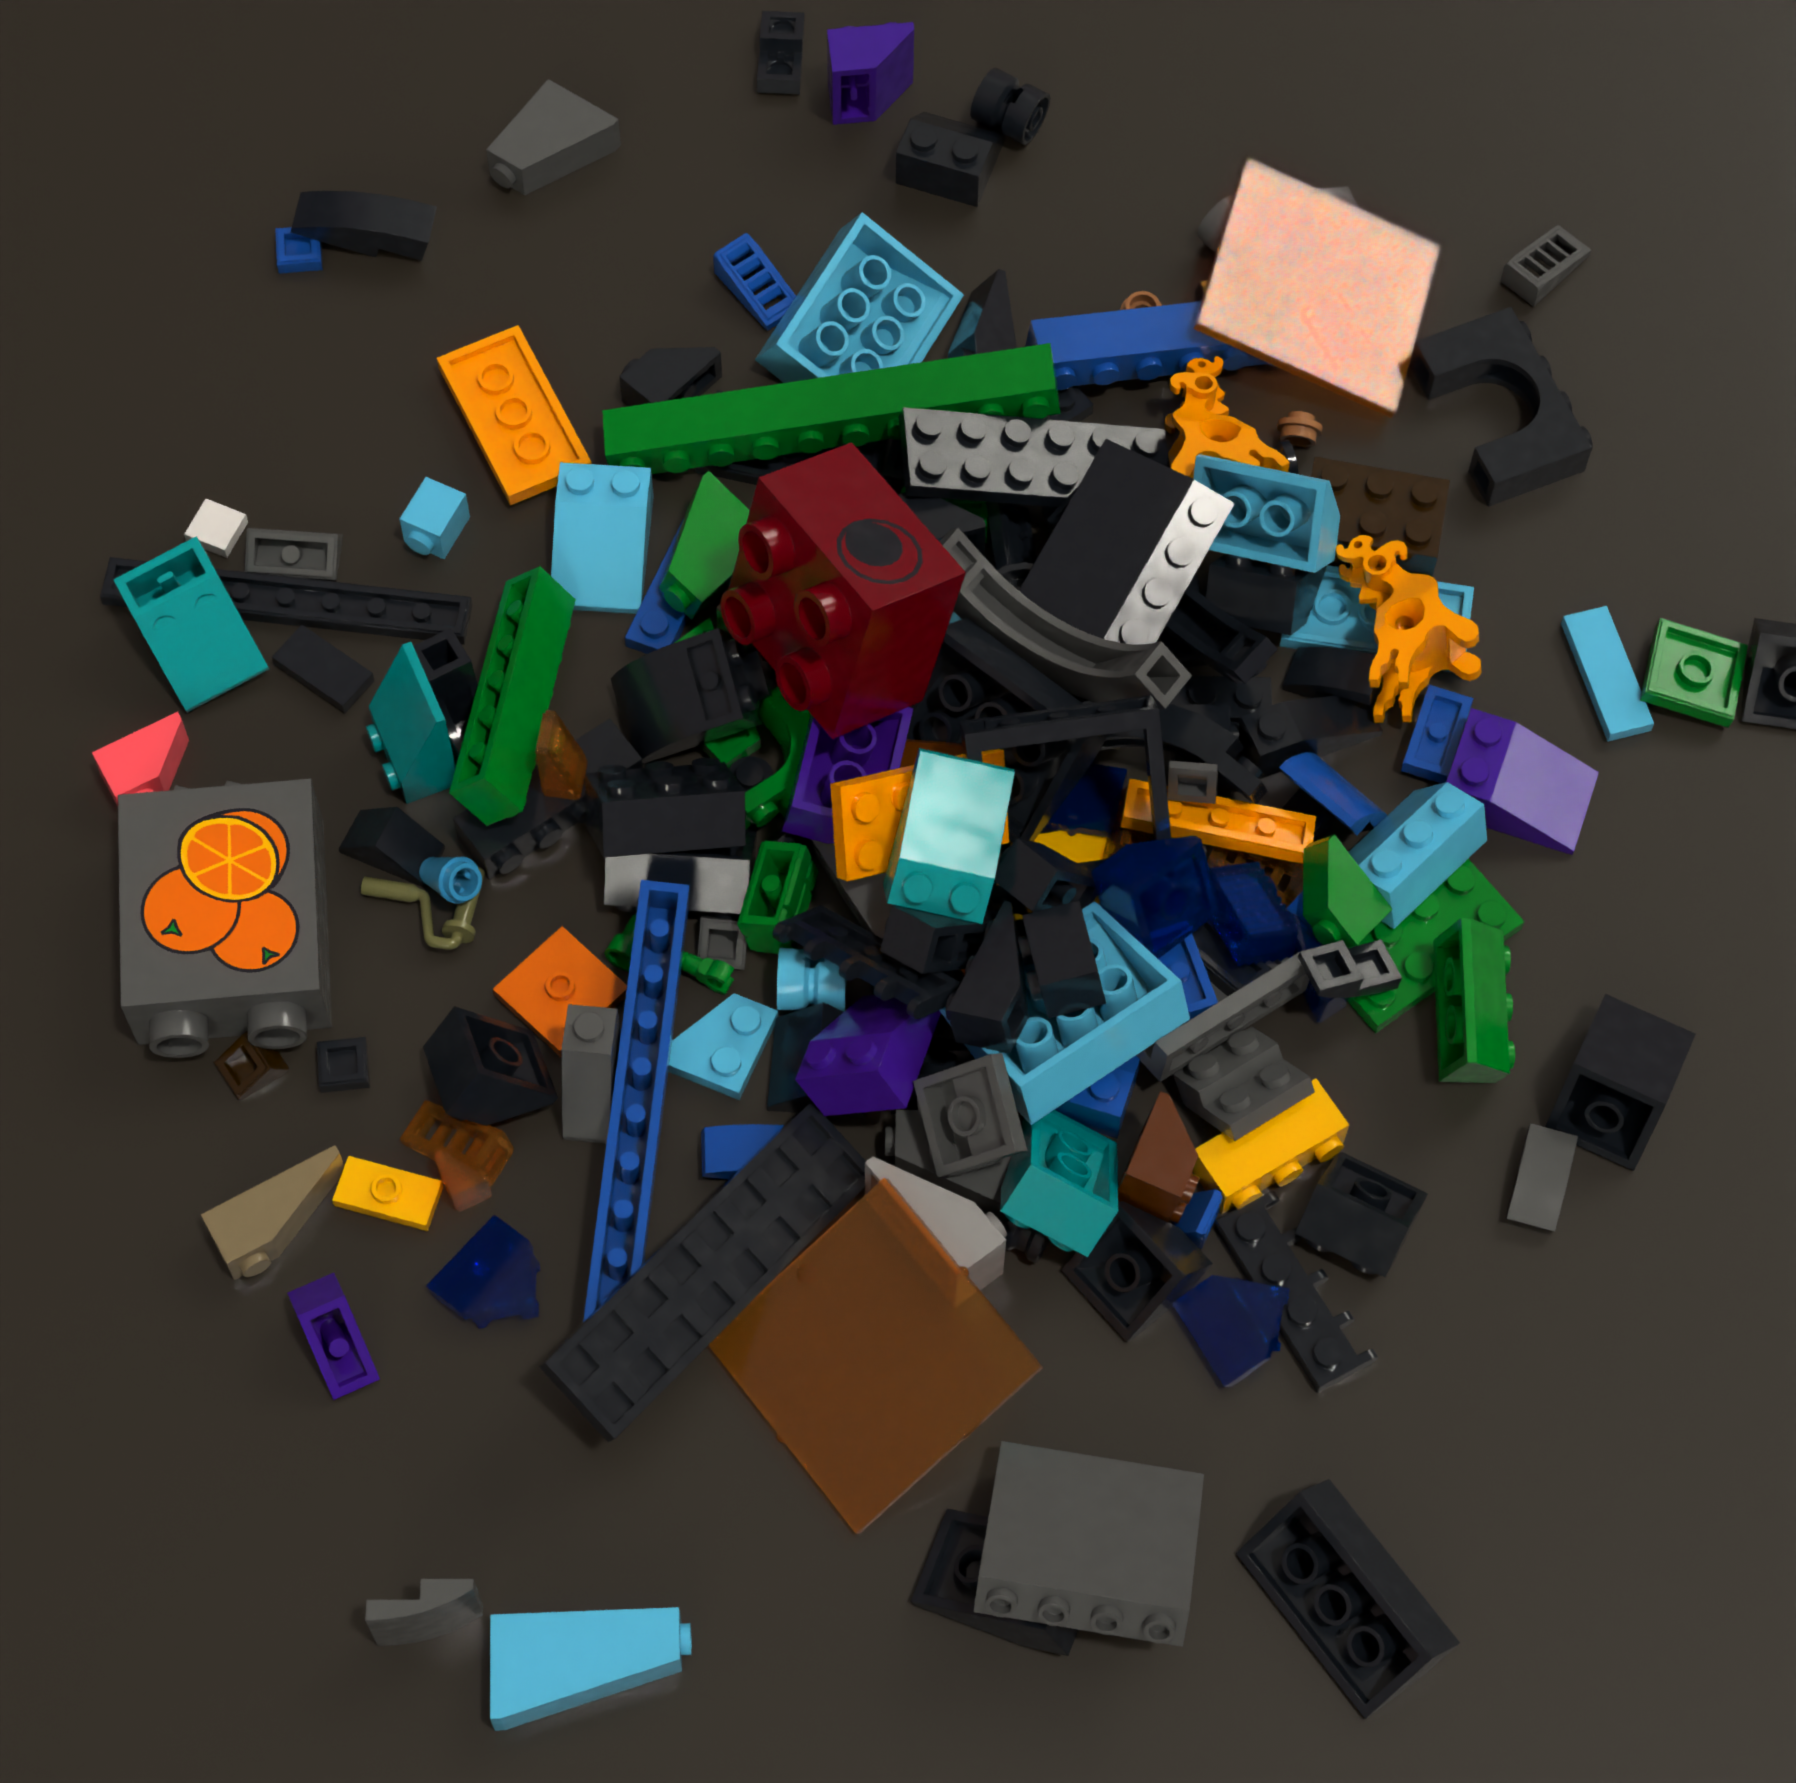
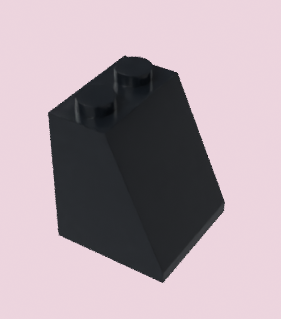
[1545,994,1696,1171]

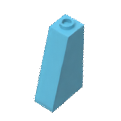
[490,1607,692,1731]

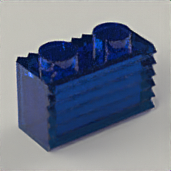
[1195,861,1299,967]

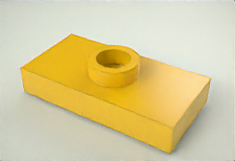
[332,1156,443,1231]

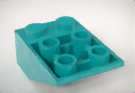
[113,536,269,713]

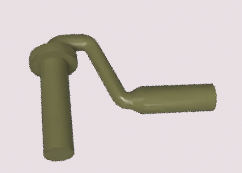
[361,867,485,950]

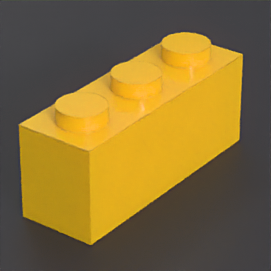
[1192,1078,1349,1214]

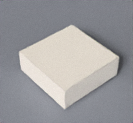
[184,498,248,558]

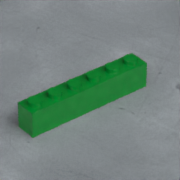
[449,566,576,826]

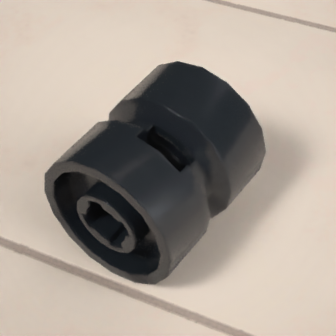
[970,68,1051,145]

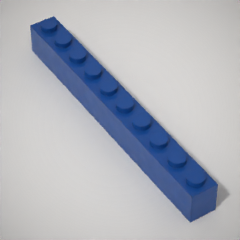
[583,880,689,1323]

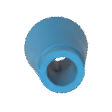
[419,857,482,904]

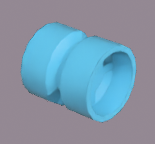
[777,948,847,1012]

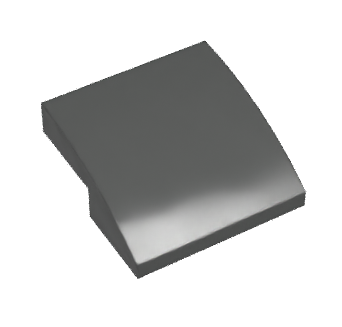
[365,1579,483,1646]

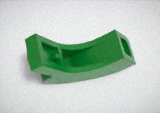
[745,686,811,830]

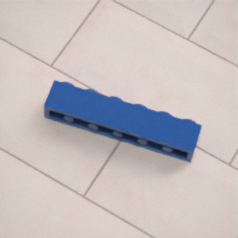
[1025,292,1302,390]

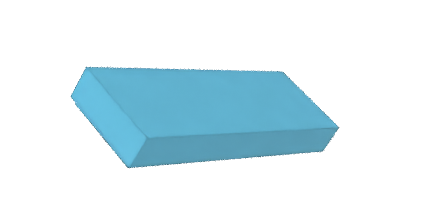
[1561,606,1654,742]

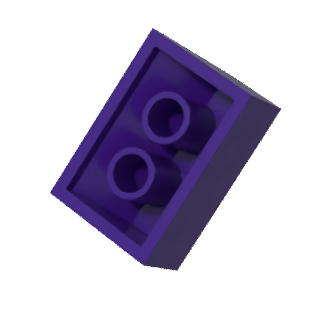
[782,707,914,844]

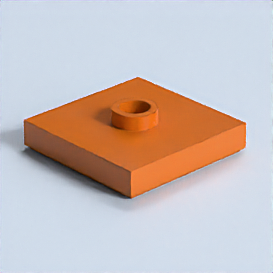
[493,926,627,1057]

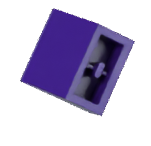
[827,22,914,125]

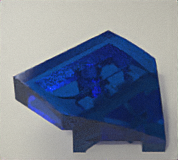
[426,1215,540,1328]
[1172,1275,1290,1387]

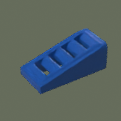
[713,233,796,331]

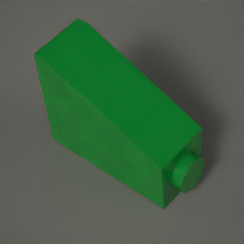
[659,471,750,620]

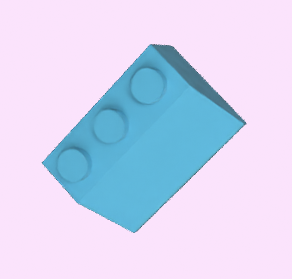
[1193,454,1340,573]
[1349,782,1487,929]

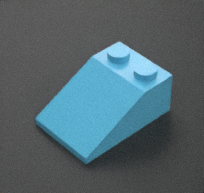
[551,462,654,614]

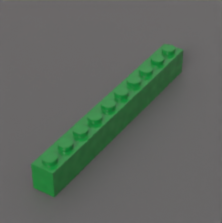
[602,343,1061,474]

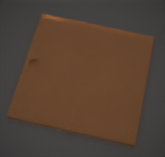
[1193,157,1440,418]
[709,1178,1043,1534]

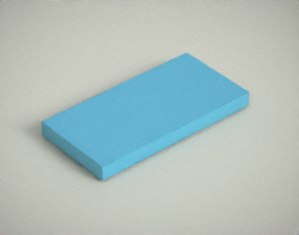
[1280,565,1474,672]

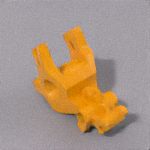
[1164,356,1290,479]
[1336,535,1482,723]

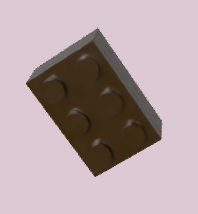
[1311,457,1450,577]

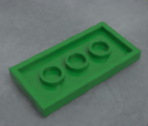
[1345,859,1525,1034]

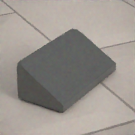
[245,528,343,580]

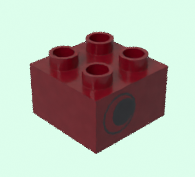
[721,442,966,739]

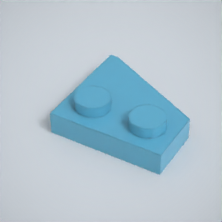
[668,993,779,1100]

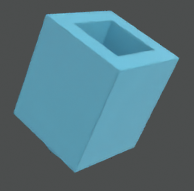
[399,477,470,559]

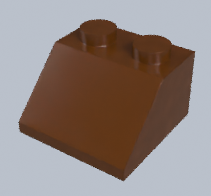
[1118,1091,1200,1224]

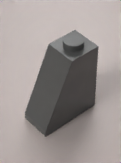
[486,79,621,195]
[561,1004,621,1144]
[885,1110,1011,1222]

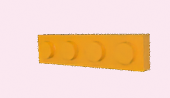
[1120,778,1316,864]

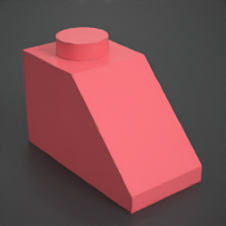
[92,712,189,806]

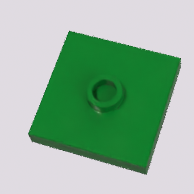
[1640,618,1748,728]

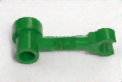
[604,915,734,994]

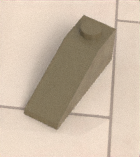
[201,1145,344,1280]

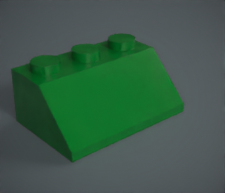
[1433,918,1515,1083]

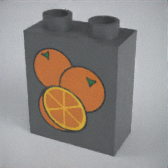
[118,778,332,1058]

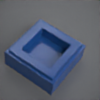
[275,227,323,274]

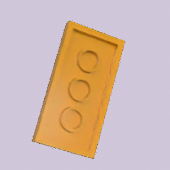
[437,325,592,506]
[830,749,1009,881]

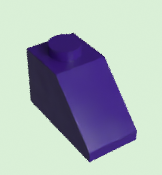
[287,1272,380,1400]

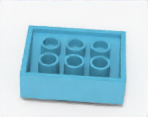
[755,212,964,383]
[939,901,1190,1125]

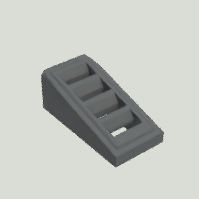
[1500,225,1591,307]

